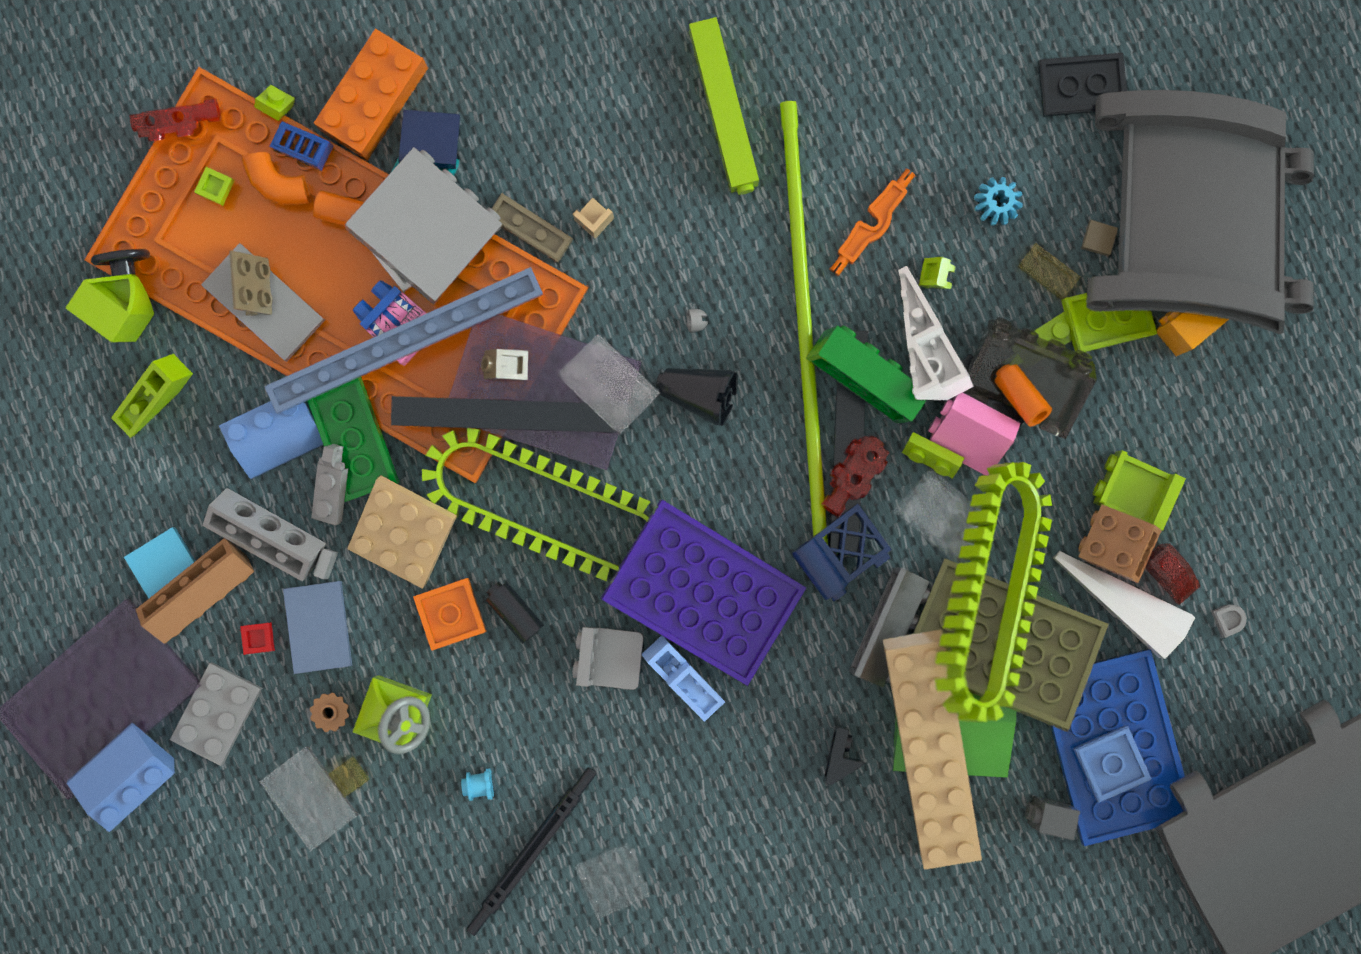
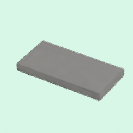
[201,243,325,362]

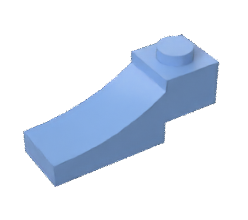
[642,635,725,722]

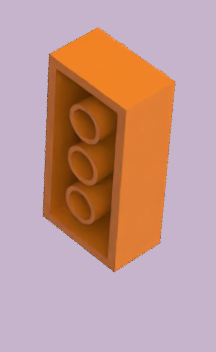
[314,28,428,161]

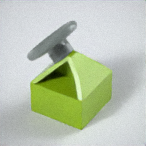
[353,675,432,754]

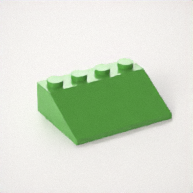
[893,692,1016,778]

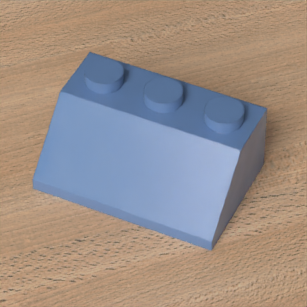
[219,401,323,479]
[67,723,175,832]

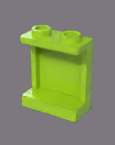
[1093,450,1186,531]

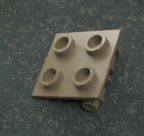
[229,250,273,316]

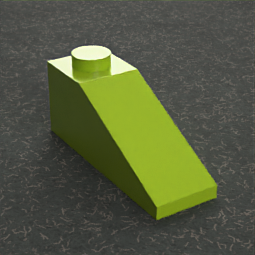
[111,354,193,438]

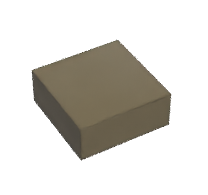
[1081,220,1118,256]

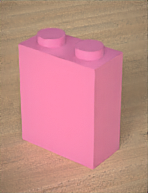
[928,392,1021,475]

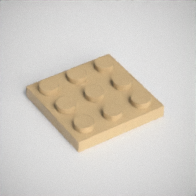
[347,476,457,589]

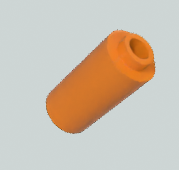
[313,190,364,226]
[994,364,1052,427]

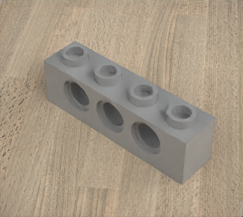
[202,488,326,582]

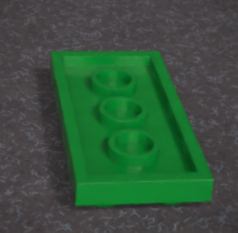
[308,377,400,502]

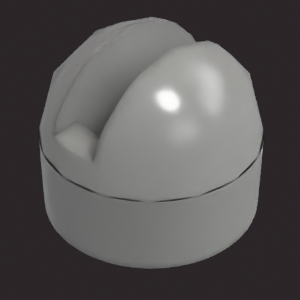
[687,309,708,332]

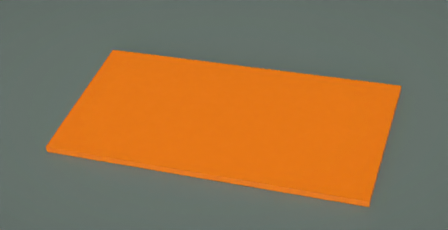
[84,67,588,483]

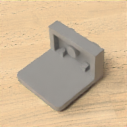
[573,627,644,690]

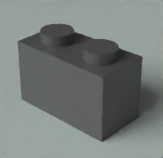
[1025,795,1080,840]

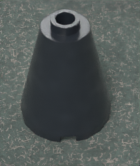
[656,368,738,426]

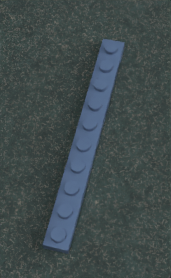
[264,267,543,414]

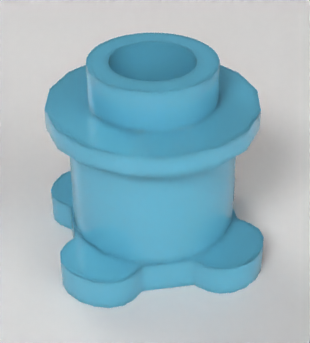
[461,768,494,801]

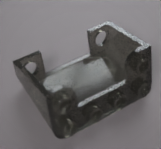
[963,317,1097,439]

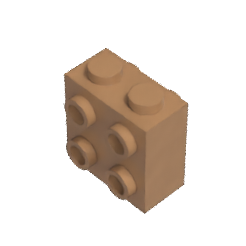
[1078,505,1161,583]

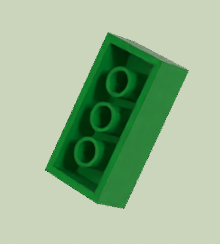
[806,325,926,423]

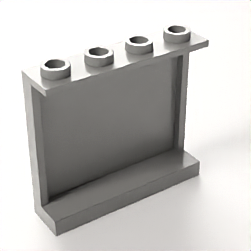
[345,147,502,305]

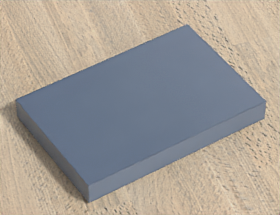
[283,581,352,674]

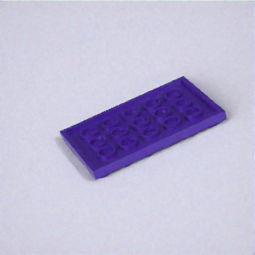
[601,499,806,686]

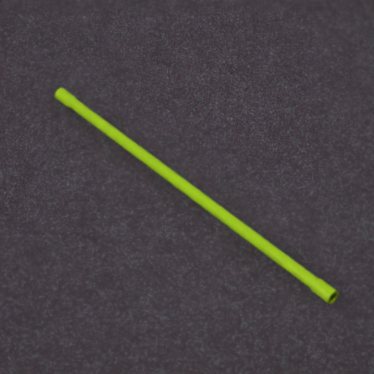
[780,101,828,545]

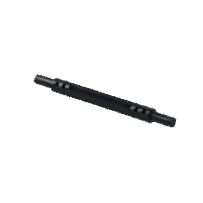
[466,767,597,936]

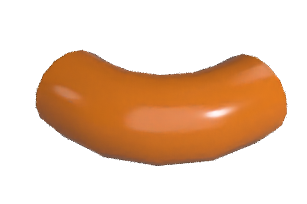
[242,152,311,205]

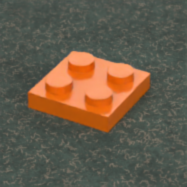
[413,578,487,651]

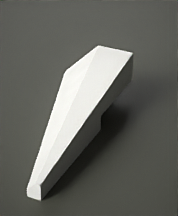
[898,266,973,400]
[1053,551,1195,659]

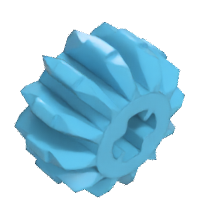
[974,177,1023,226]

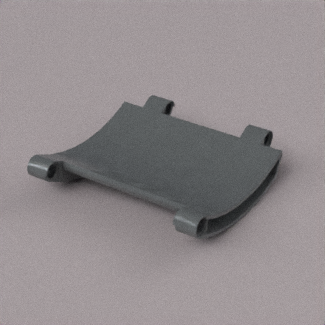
[1086,90,1314,334]
[1156,700,1361,954]

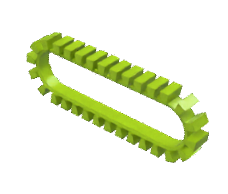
[422,428,650,581]
[935,462,1052,722]

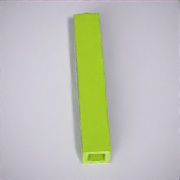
[689,17,759,195]

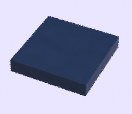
[398,110,460,169]

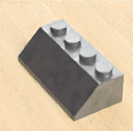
[849,567,931,687]

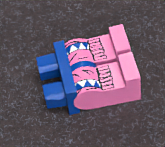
[353,280,427,366]

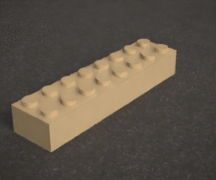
[883,630,982,869]

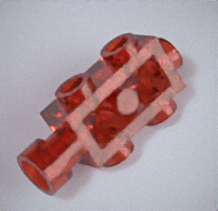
[130,98,221,142]
[821,436,890,517]

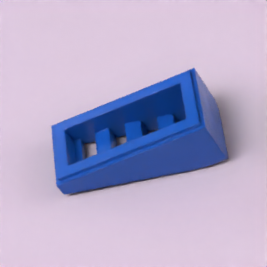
[269,121,333,171]

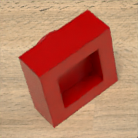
[240,622,275,655]

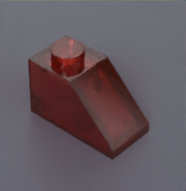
[1145,543,1200,605]

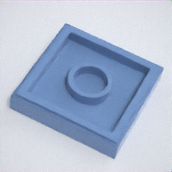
[1073,725,1152,803]

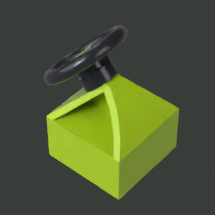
[66,249,154,342]

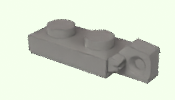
[311,444,348,525]

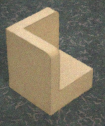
[573,198,614,239]

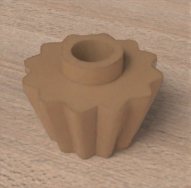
[310,693,349,732]

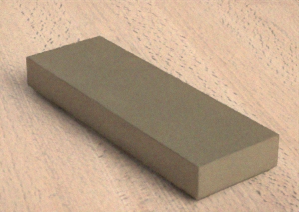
[491,193,573,263]

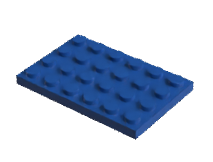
[1050,649,1185,846]

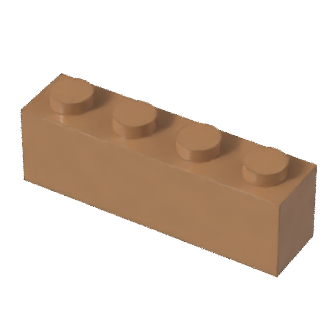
[136,538,254,644]

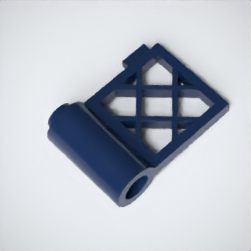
[791,504,892,602]

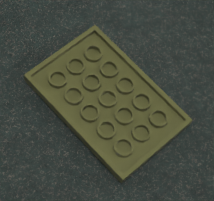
[914,558,1109,732]

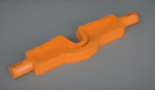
[830,169,915,276]

